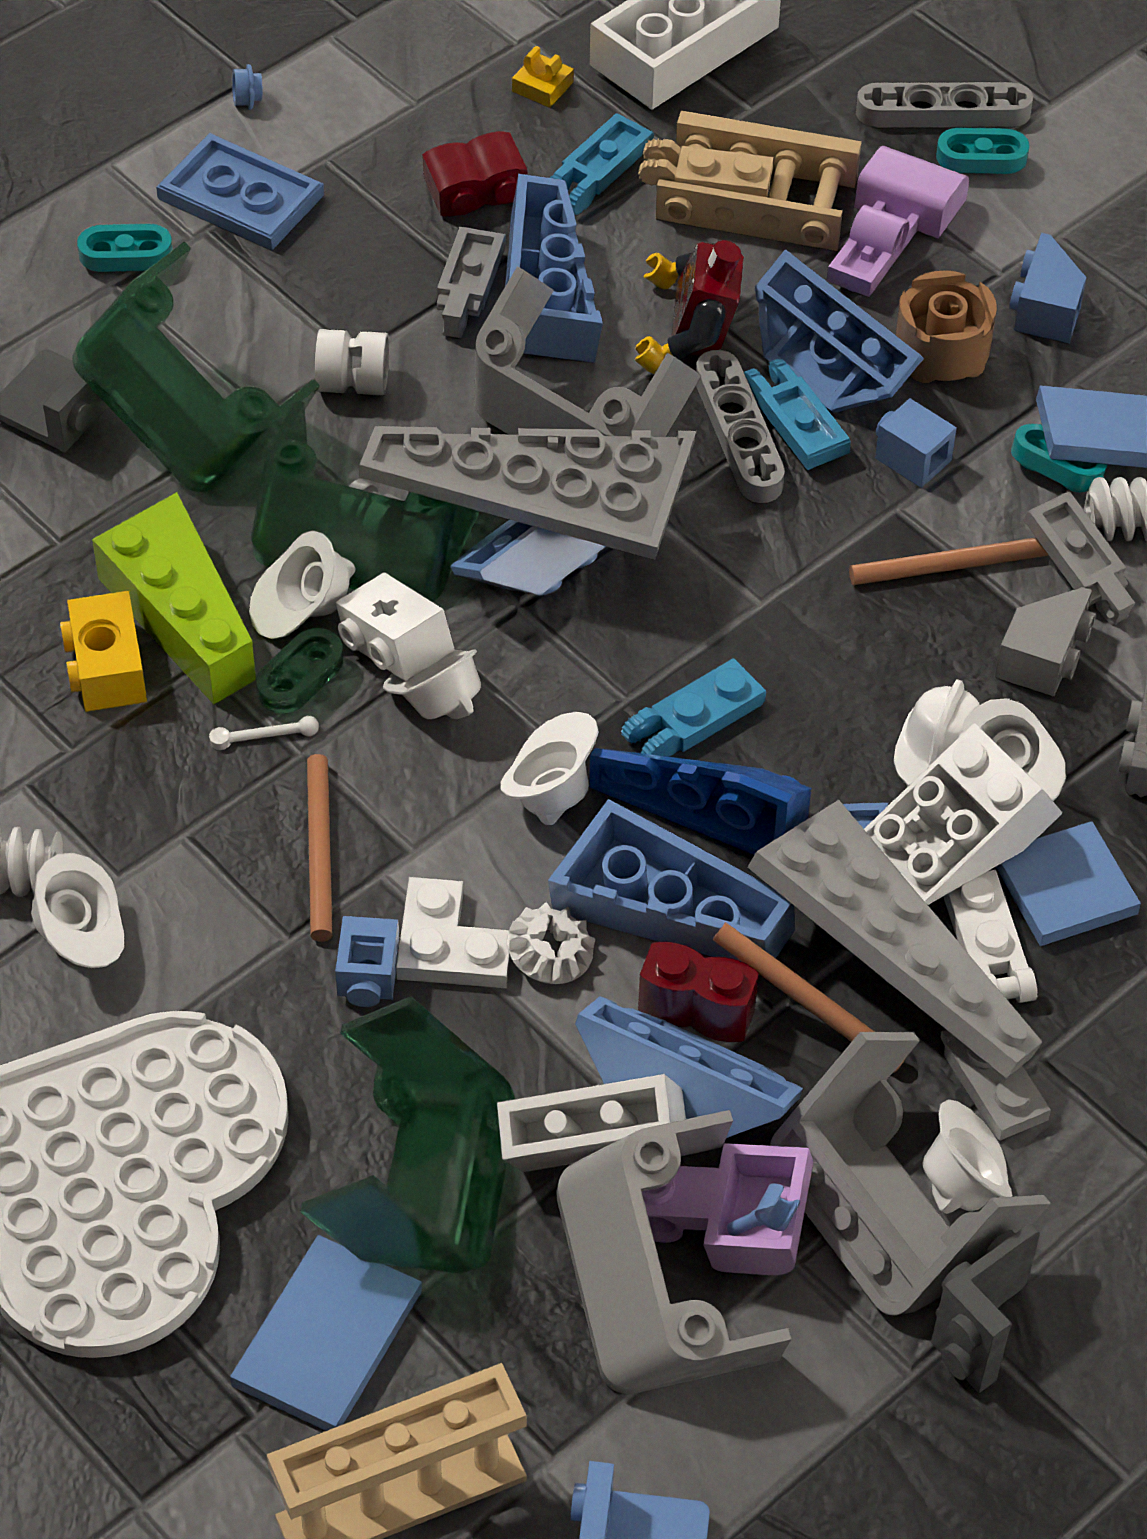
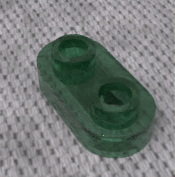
[256,628,344,713]

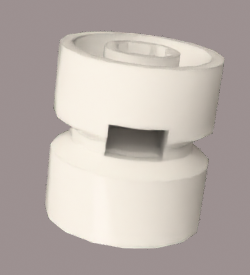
[315,329,389,395]

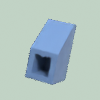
[1009,233,1086,344]

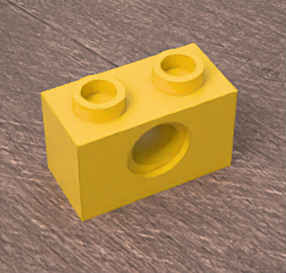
[60,591,147,712]

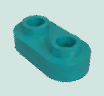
[936,128,1030,174]
[77,224,173,272]
[1011,424,1107,492]

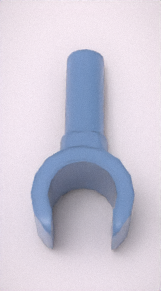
[727,1183,800,1236]

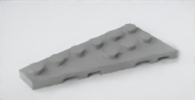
[359,426,696,560]
[748,800,1042,1079]

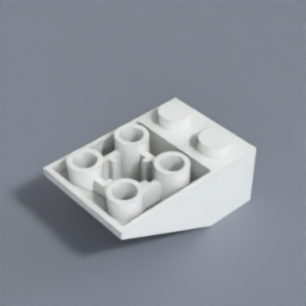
[864,723,1062,905]

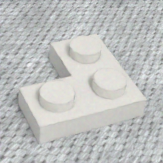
[396,877,510,988]

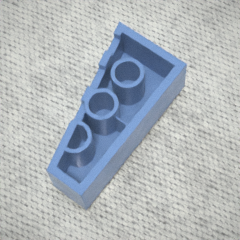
[505,174,603,363]
[548,799,795,962]

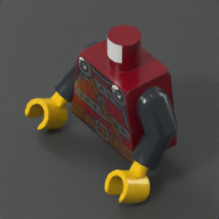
[635,240,744,374]

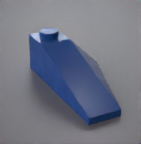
[589,748,812,855]

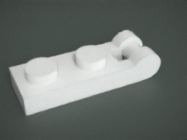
[943,870,1037,1003]

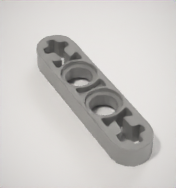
[856,82,1033,128]
[696,350,785,503]

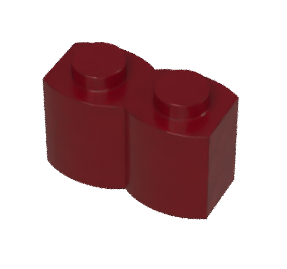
[422,131,528,216]
[638,942,759,1042]

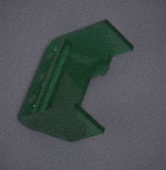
[72,241,320,492]
[251,400,480,602]
[300,996,516,1274]

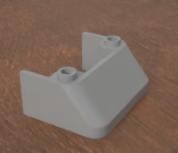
[474,266,702,437]
[770,1032,1051,1315]
[556,1110,792,1394]

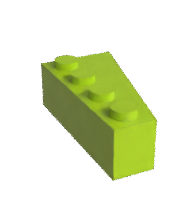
[92,492,256,705]

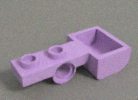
[826,146,969,297]
[642,1143,813,1275]

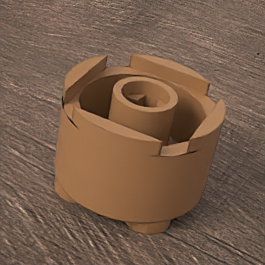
[896,271,997,383]

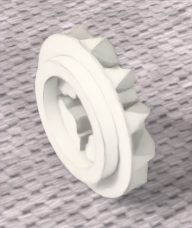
[507,902,595,984]

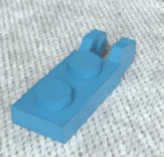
[550,113,654,215]
[744,358,851,470]
[621,658,766,757]

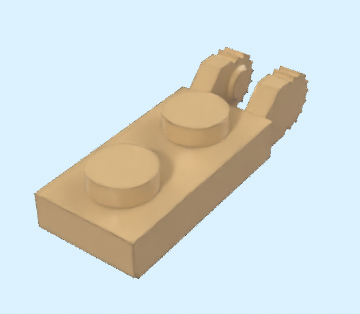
[638,138,774,197]

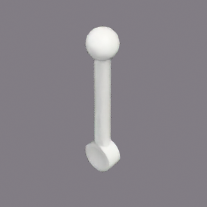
[209,716,319,750]

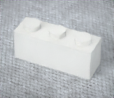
[497,1074,686,1172]

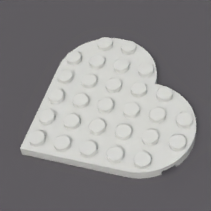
[0,1011,288,1358]

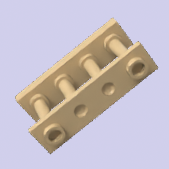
[656,111,862,251]
[267,1363,527,1539]

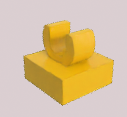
[512,46,574,108]

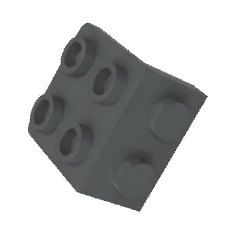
[0,343,124,452]
[931,1224,1040,1393]

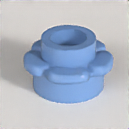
[232,64,263,110]

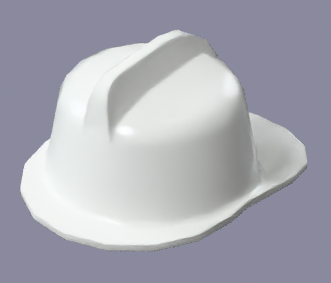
[249,531,356,639]
[383,649,481,719]
[893,679,980,786]
[959,699,1066,801]
[500,712,599,825]
[31,853,124,968]
[923,1099,1012,1214]

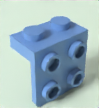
[571,1461,710,1539]

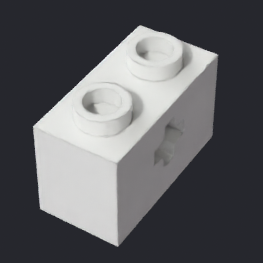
[335,572,455,681]

